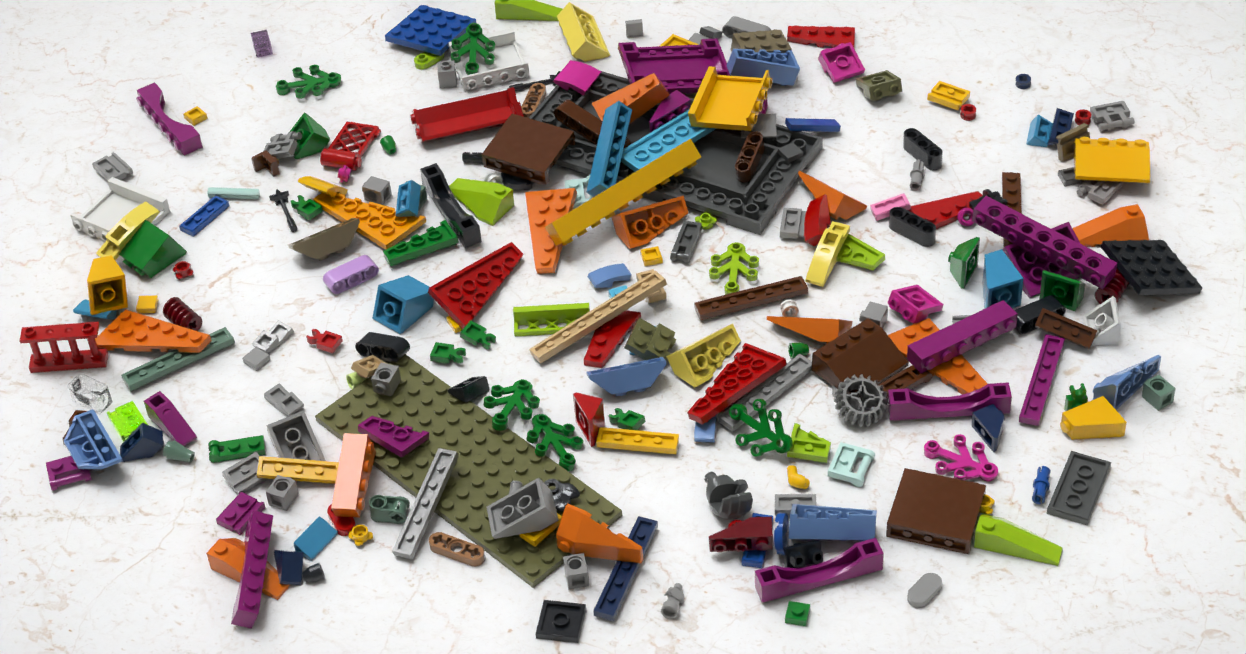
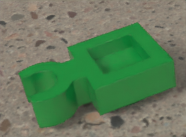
[291,195,323,221]
[460,320,496,350]
[430,342,466,364]
[1064,383,1088,411]
[608,408,646,430]

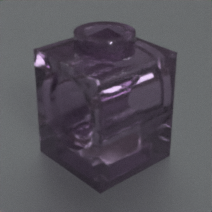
[251,29,273,57]

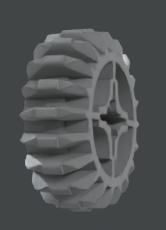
[834,374,888,427]

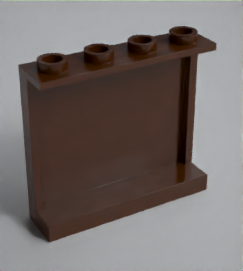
[482,114,576,185]
[886,468,986,554]

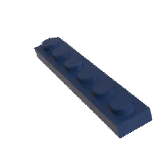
[593,516,658,621]

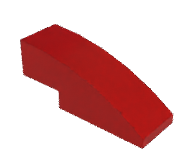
[804,194,831,246]

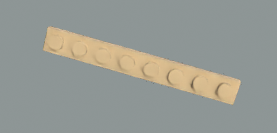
[529,271,667,364]

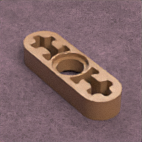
[521,83,546,118]
[429,532,485,567]

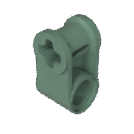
[369,495,410,524]

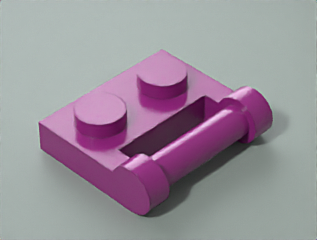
[46,456,92,491]

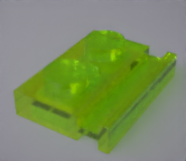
[106,401,148,441]

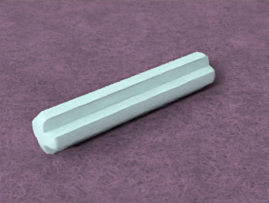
[207,187,260,199]

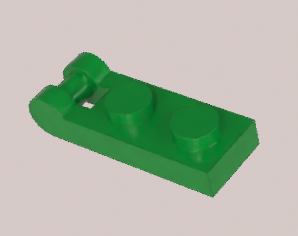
[208,435,266,463]

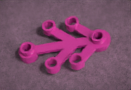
[924,434,998,482]

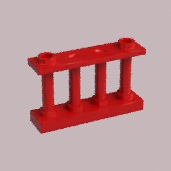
[19,322,108,373]

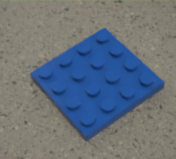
[385,5,476,56]

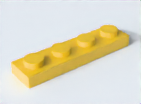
[596,427,679,454]
[257,456,339,484]

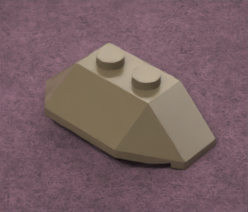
[288,217,360,261]

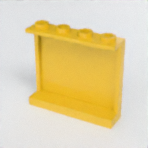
[688,66,772,131]

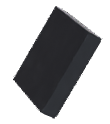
[535,600,586,643]

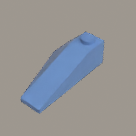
[1093,355,1161,410]

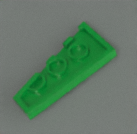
[383,220,459,266]

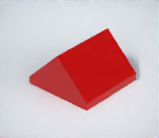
[573,392,605,447]

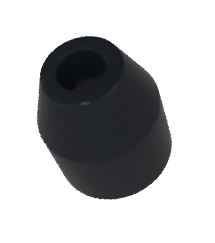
[302,563,325,582]

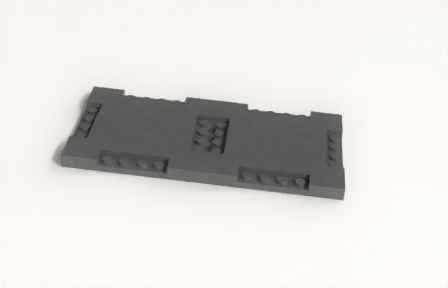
[529,71,823,235]

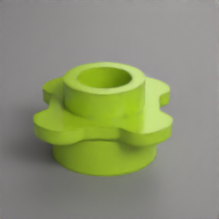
[695,212,717,230]

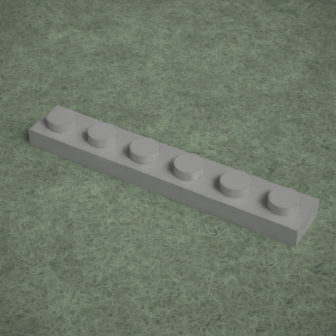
[718,354,812,432]
[392,448,459,559]

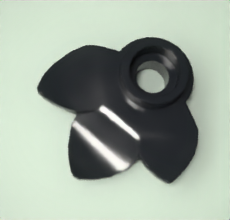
[544,479,580,512]

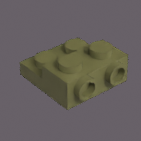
[856,70,903,101]
[624,317,677,361]

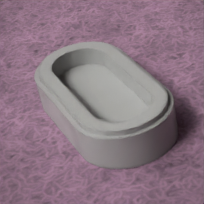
[907,573,942,608]

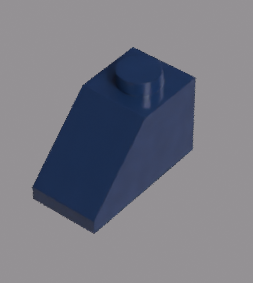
[971,404,1005,452]
[120,423,164,462]

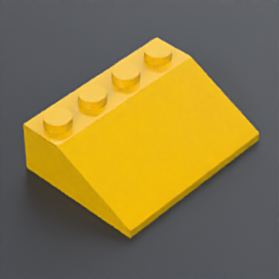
[1074,137,1150,183]

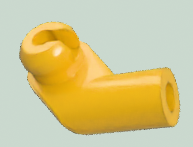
[787,465,810,489]

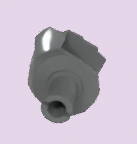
[704,471,753,519]

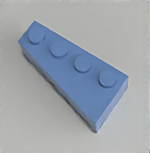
[726,49,800,86]
[789,504,877,542]

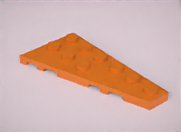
[525,188,577,274]
[95,309,212,353]
[888,318,987,395]

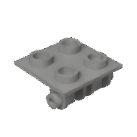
[741,114,777,138]

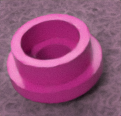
[337,165,351,183]
[957,208,974,226]

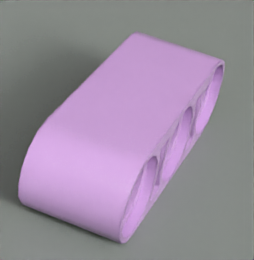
[323,255,379,294]

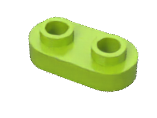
[414,52,444,70]

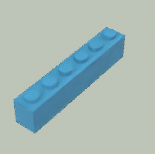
[586,101,632,197]

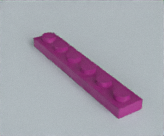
[1019,334,1065,426]

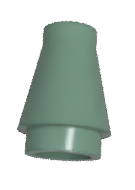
[163,440,195,463]

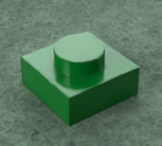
[785,601,810,626]

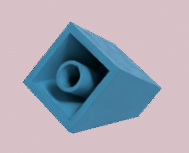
[982,249,1024,309]
[372,275,434,334]

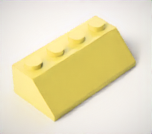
[557,2,610,62]

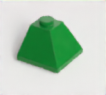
[290,112,330,159]
[948,237,980,289]
[1039,270,1085,312]

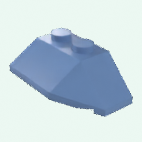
[586,357,666,396]
[64,409,123,470]

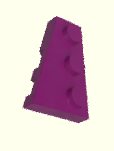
[358,416,429,458]

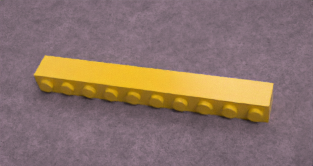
[545,139,701,246]

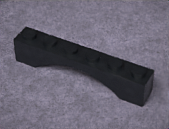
[420,163,482,248]

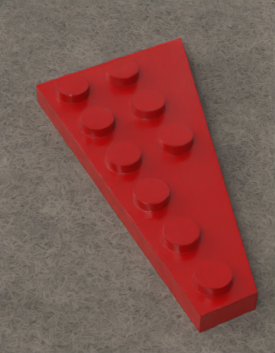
[428,242,524,329]
[687,343,787,424]

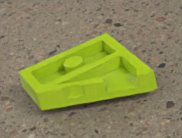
[787,423,831,463]

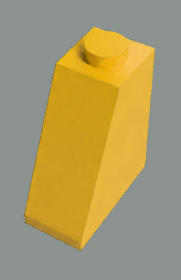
[1060,396,1127,440]

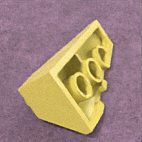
[666,324,741,387]

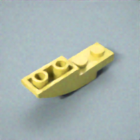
[96,202,160,261]
[805,221,850,287]

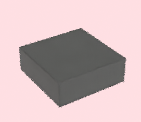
[699,26,723,39]
[778,142,803,163]
[1058,167,1082,187]

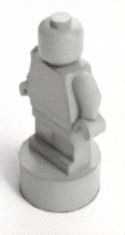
[661,583,684,619]

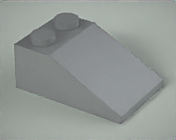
[266,410,326,461]
[486,478,559,539]

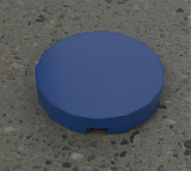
[774,513,789,555]

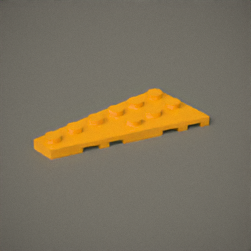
[313,193,426,250]

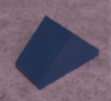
[274,550,304,585]

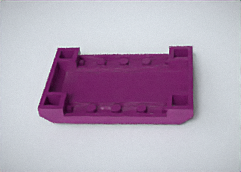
[618,38,731,94]

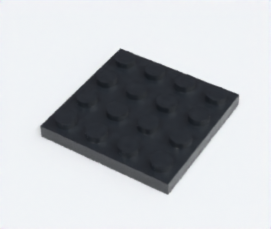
[1100,240,1203,295]

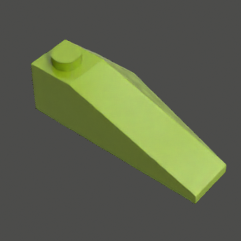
[494,0,563,21]
[449,178,515,226]
[974,514,1063,566]

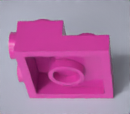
[818,42,865,83]
[887,284,944,324]

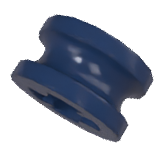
[1015,74,1031,89]

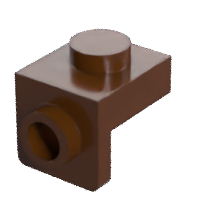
[251,150,280,177]

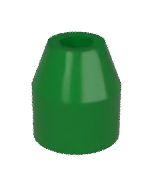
[380,135,396,154]
[788,342,809,359]

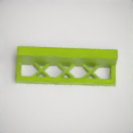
[513,303,590,336]

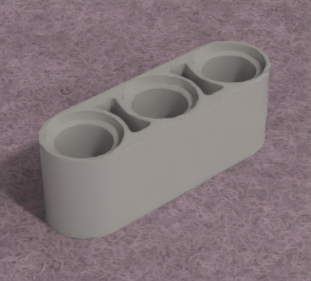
[722,16,771,38]

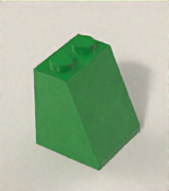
[119,220,187,278]

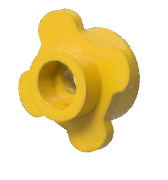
[980,494,995,515]
[348,525,373,546]

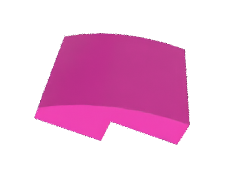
[553,60,601,96]

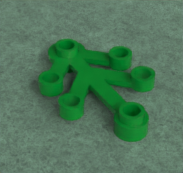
[451,23,495,75]
[276,64,341,99]
[483,379,540,431]
[729,399,793,456]
[526,414,584,471]

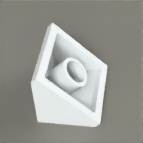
[1083,296,1121,345]

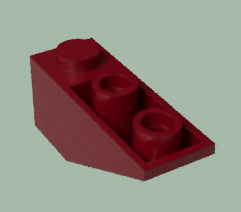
[709,517,773,552]

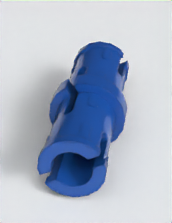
[1032,466,1051,504]

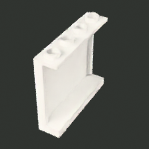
[448,28,529,91]
[70,177,170,242]

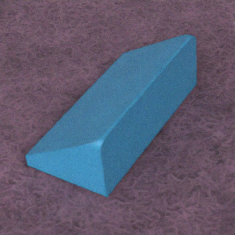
[1026,115,1052,147]
[396,180,421,217]
[73,299,117,320]
[294,516,338,561]

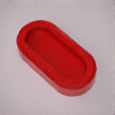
[327,504,356,536]

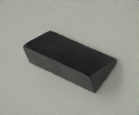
[448,376,490,402]

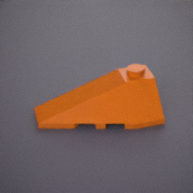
[798,171,867,220]
[612,196,689,249]
[1073,204,1149,247]
[767,316,853,344]
[556,503,643,563]
[206,538,290,600]

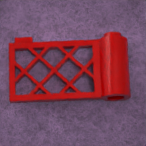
[320,121,381,171]

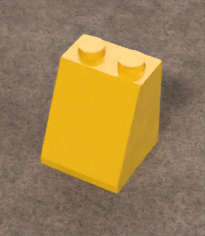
[87,255,128,315]

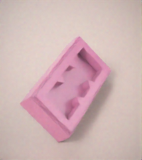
[870,193,911,221]

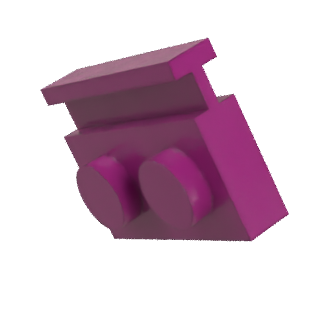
[216,492,266,535]

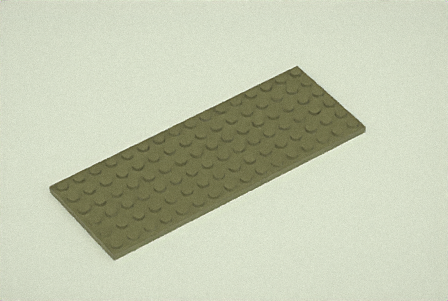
[315,354,623,588]

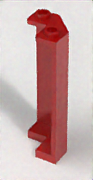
[410,87,524,143]

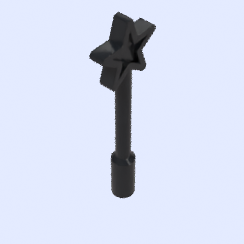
[509,71,561,91]
[269,189,298,232]

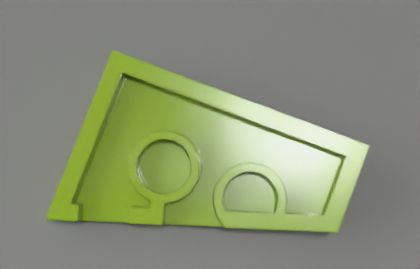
[837,234,885,271]

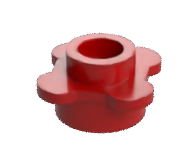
[173,261,194,279]

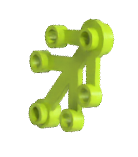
[709,242,759,295]

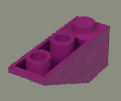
[649,90,691,133]
[144,391,197,446]

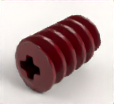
[1095,268,1129,304]
[163,297,203,331]

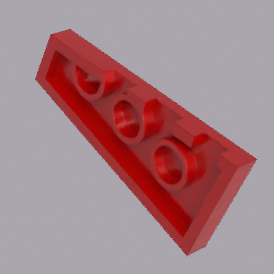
[787,25,855,48]
[908,191,983,229]
[584,310,641,368]

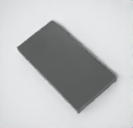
[1047,451,1111,525]

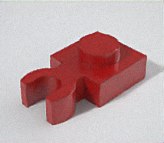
[306,329,343,353]

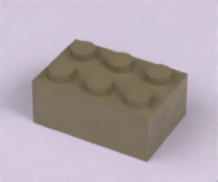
[730,29,792,53]

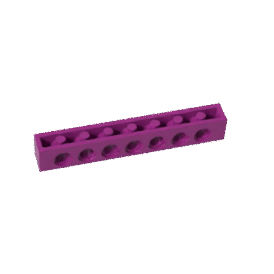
[972,196,1118,289]

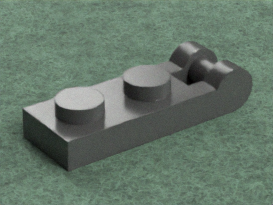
[670,220,702,263]

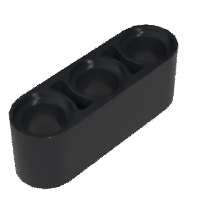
[903,128,943,170]
[889,207,936,247]
[1014,295,1066,334]
[355,332,410,362]

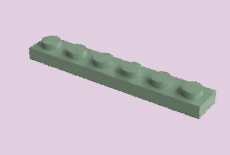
[121,327,235,391]

